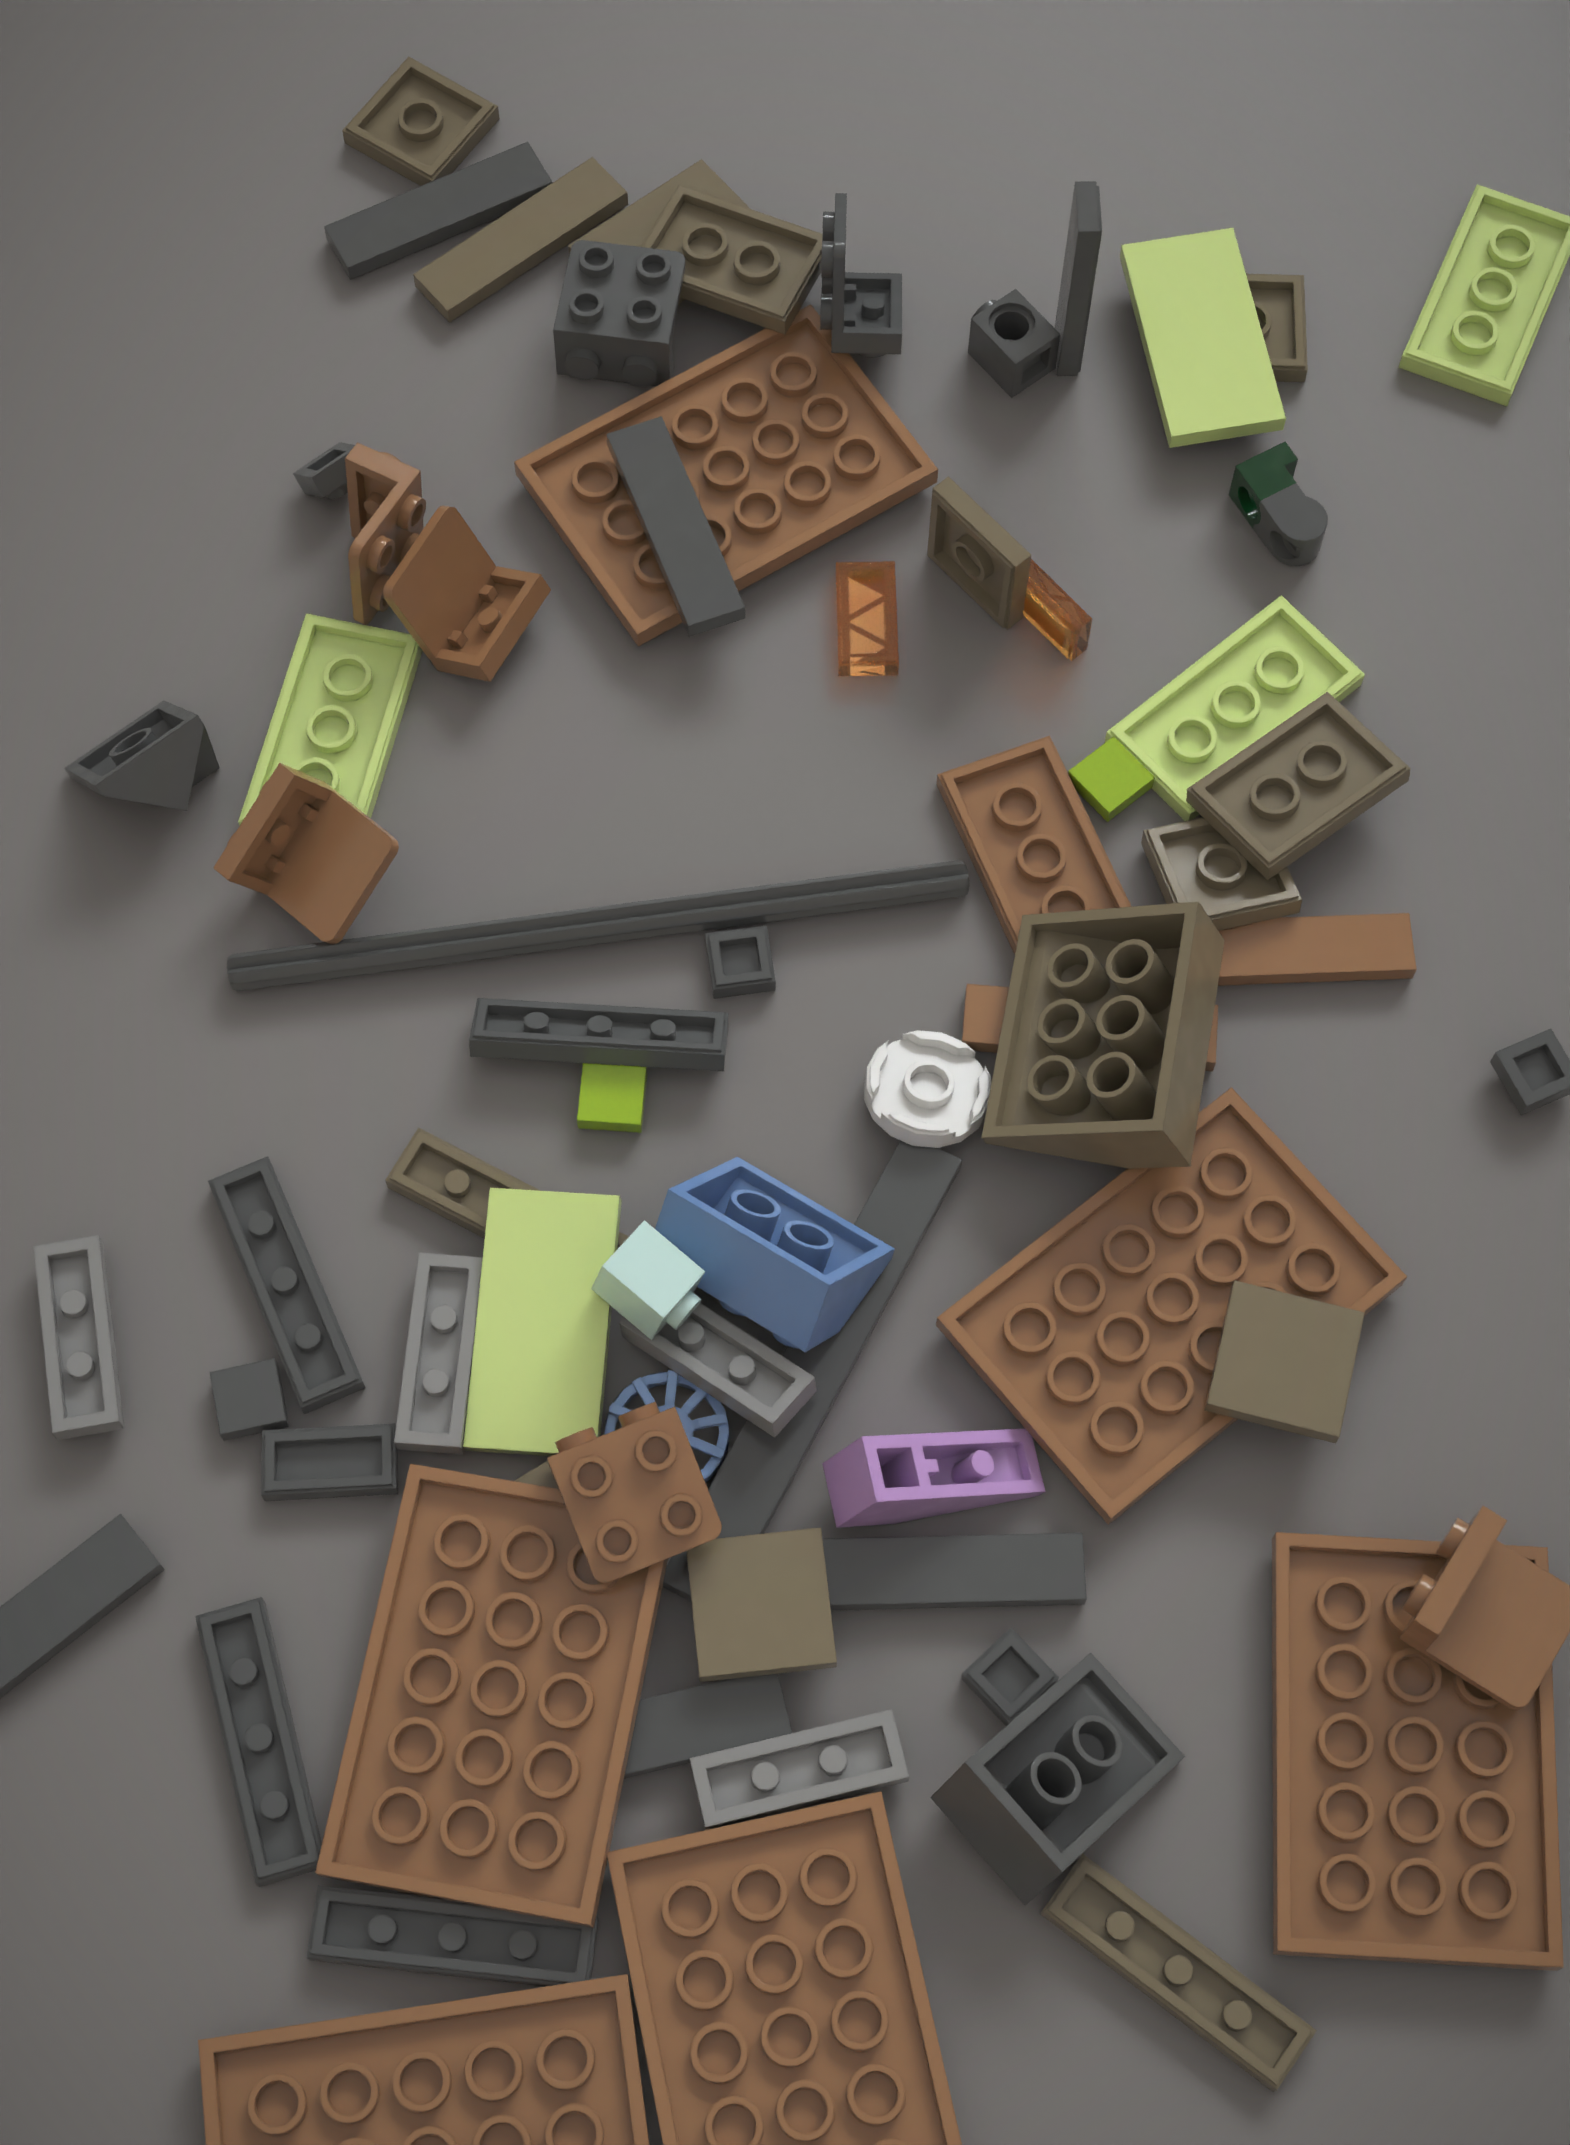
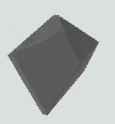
[64,701,220,811]

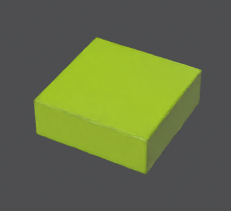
[1068,736,1155,822]
[577,1063,647,1133]

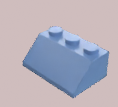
[655,1157,895,1352]

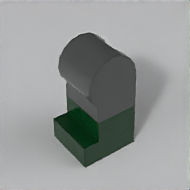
[1229,441,1328,566]

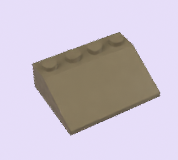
[981,901,1225,1169]

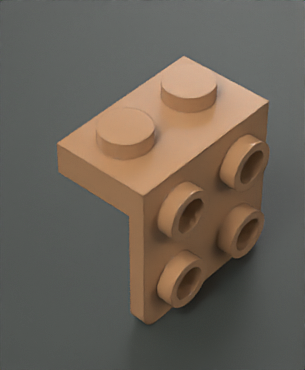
[345,442,426,625]
[383,505,551,682]
[213,763,399,944]
[547,1402,722,1583]
[1399,1506,1570,1710]

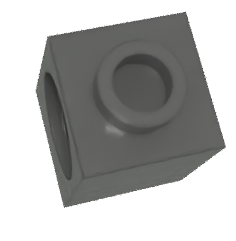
[968,289,1060,398]

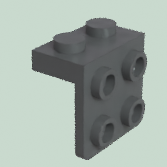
[820,193,902,358]
[553,240,685,387]

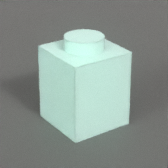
[591,1220,705,1340]

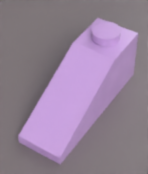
[822,1429,1046,1528]

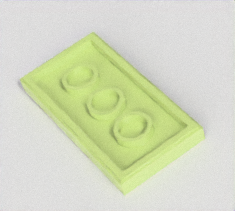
[1398,184,1570,406]
[1120,228,1286,448]
[1105,595,1365,821]
[238,613,423,826]
[463,1188,622,1456]

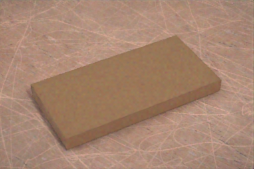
[936,735,1132,955]

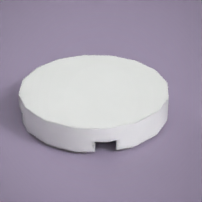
[864,1030,991,1148]

